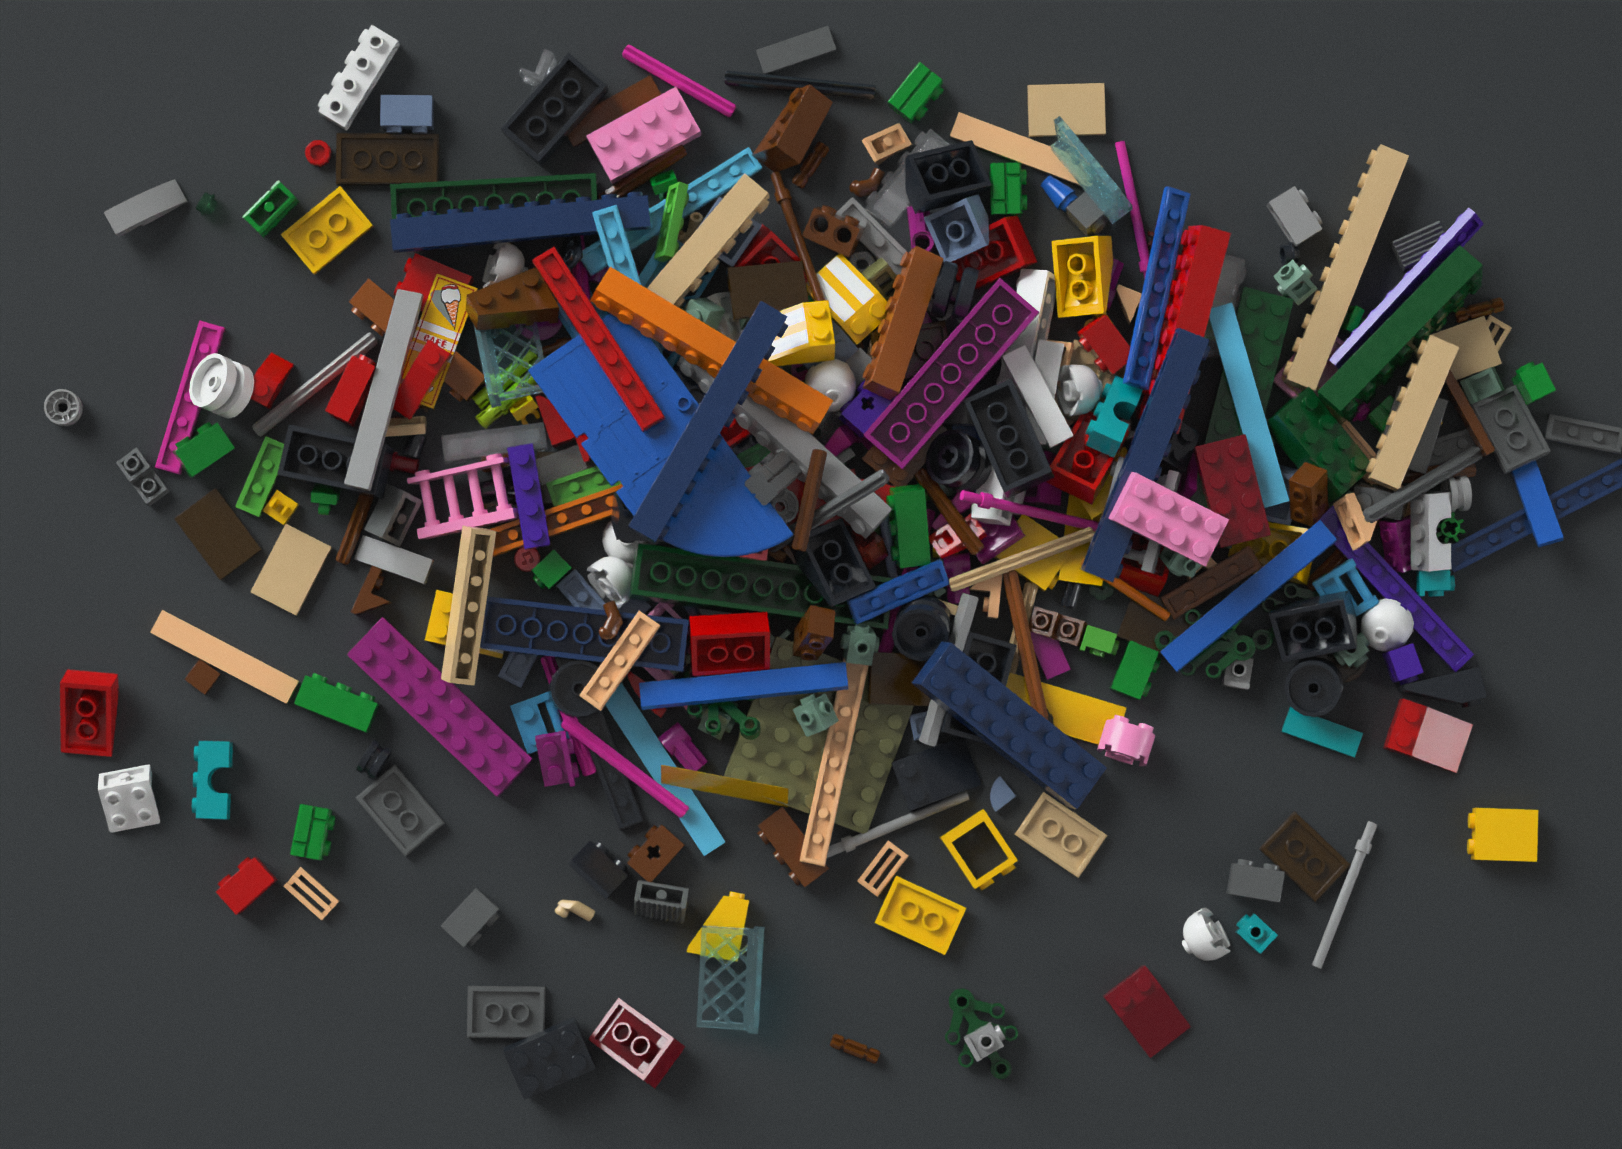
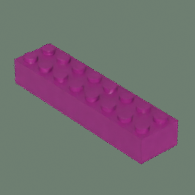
[863,278,1039,470]
[347,617,534,797]

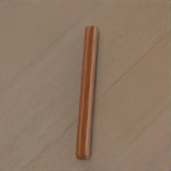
[1002,570,1048,719]

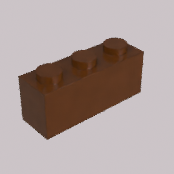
[757,807,829,887]

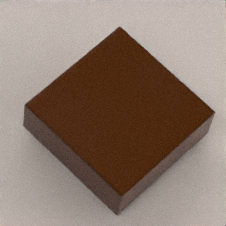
[184,659,221,695]

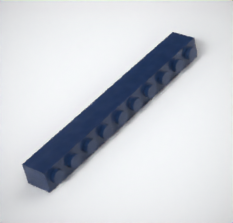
[390,192,651,253]
[628,301,789,544]
[1080,328,1210,582]

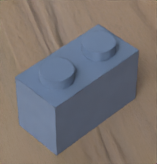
[380,95,434,134]

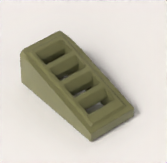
[862,258,897,302]

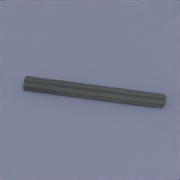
[1363,446,1483,523]
[769,470,889,552]

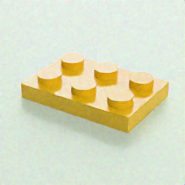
[281,186,374,275]
[874,876,966,955]

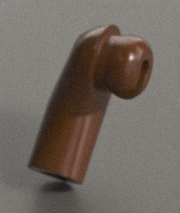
[849,168,886,197]
[599,600,623,640]

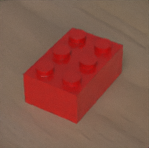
[689,612,770,676]

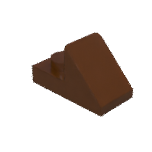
[351,565,391,615]

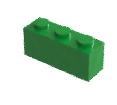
[886,484,931,568]
[294,673,380,733]

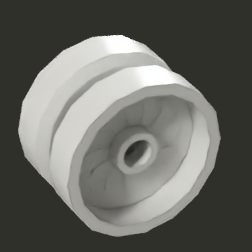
[189,353,254,419]

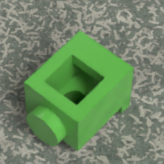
[1078,625,1120,658]

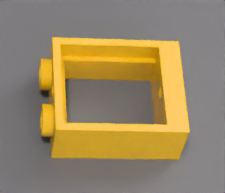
[940,809,1018,891]

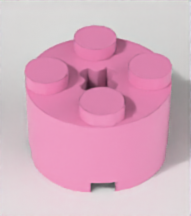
[1097,715,1155,766]

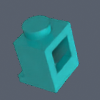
[1416,570,1455,597]
[1235,913,1278,954]

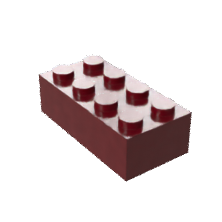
[1193,434,1271,549]

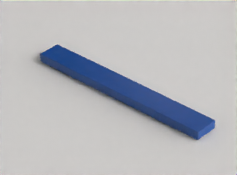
[1122,186,1190,391]
[1160,520,1337,672]
[639,662,848,710]

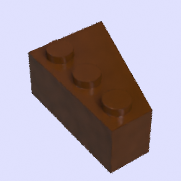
[752,84,833,172]
[466,267,559,331]

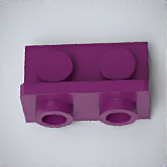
[1379,515,1411,573]
[535,730,579,787]

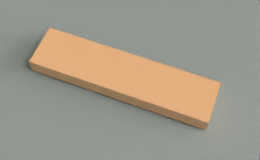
[579,611,661,711]

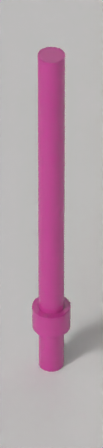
[1115,141,1150,280]
[960,490,1099,532]

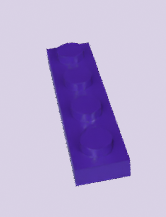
[507,443,551,550]

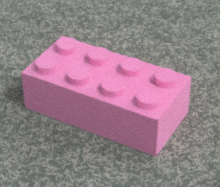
[586,87,701,184]
[1108,472,1229,566]

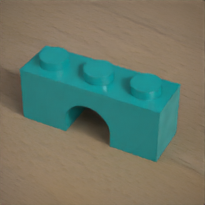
[1085,376,1143,458]
[192,741,233,819]

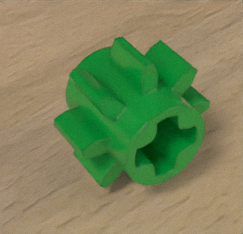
[1436,512,1465,543]

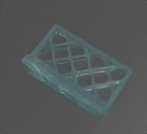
[1051,116,1133,224]
[474,322,544,408]
[697,925,765,1034]

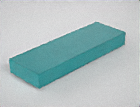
[1281,707,1363,758]

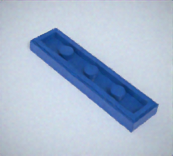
[1511,460,1564,548]
[847,559,950,624]

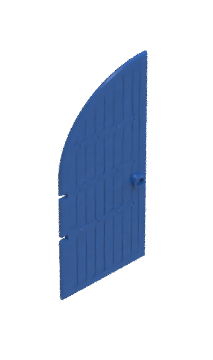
[528,313,793,557]

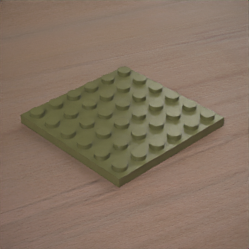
[724,636,914,834]

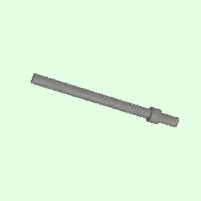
[827,790,969,858]
[1312,821,1377,969]

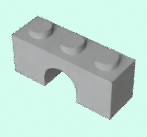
[1410,491,1451,572]

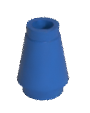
[1041,175,1078,212]

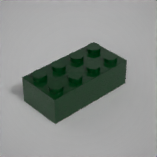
[1267,387,1370,503]

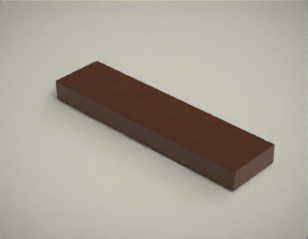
[568,75,661,148]
[1443,370,1495,457]
[1161,544,1263,620]

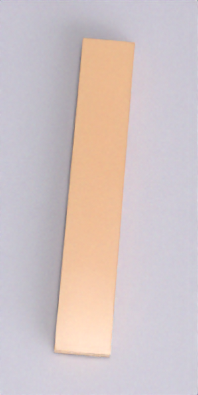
[950,112,1102,189]
[150,610,299,704]

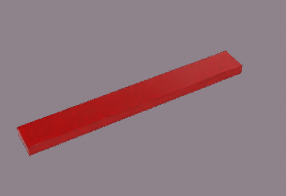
[532,247,665,432]

